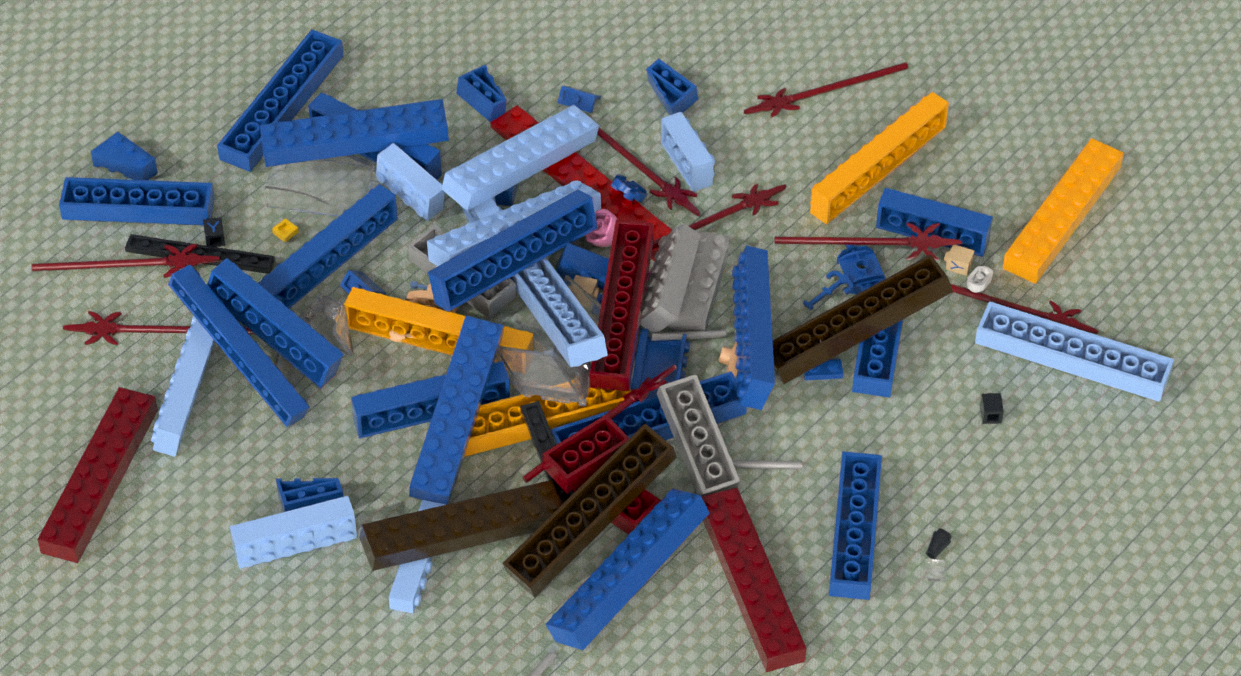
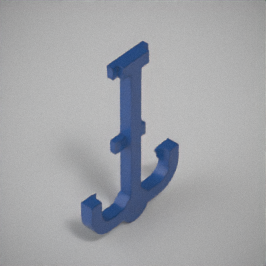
[803,271,854,310]

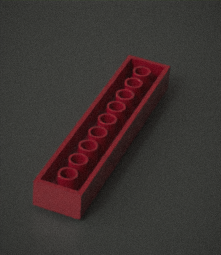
[589,220,654,391]
[37,387,158,563]
[702,488,807,672]

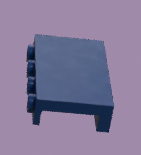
[631,328,690,401]

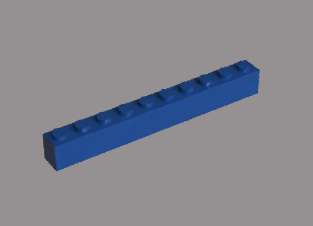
[168,265,309,427]

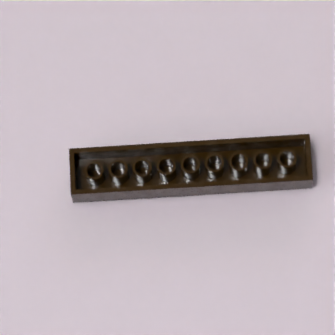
[773,254,953,384]
[502,424,677,598]
[359,480,562,571]

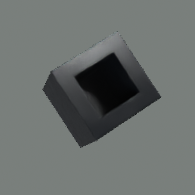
[203,217,226,247]
[980,393,1004,424]

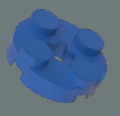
[611,174,648,203]

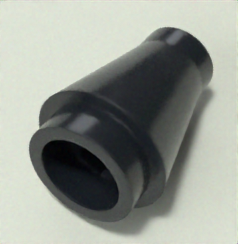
[925,528,952,559]

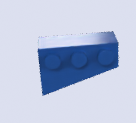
[646,59,699,115]
[456,64,507,122]
[91,131,158,180]
[555,243,609,290]
[276,478,344,512]

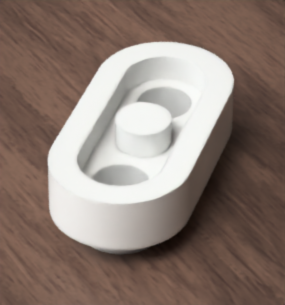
[966,266,993,293]

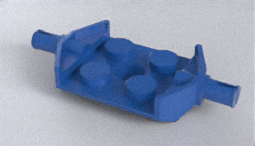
[836,245,886,294]

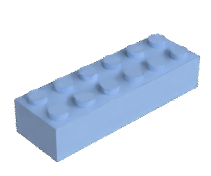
[230,496,357,569]

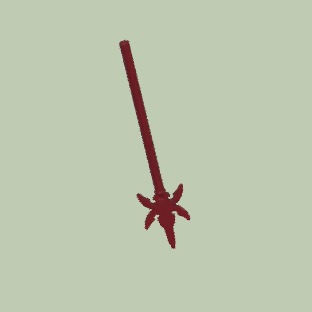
[744,62,908,117]
[597,127,700,217]
[652,184,786,250]
[774,223,962,261]
[31,243,220,278]
[951,284,1098,334]
[63,311,254,345]
[522,364,677,483]

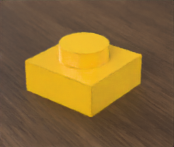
[272,218,299,243]

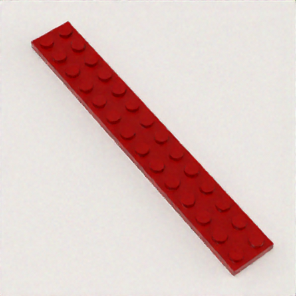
[490,105,672,261]

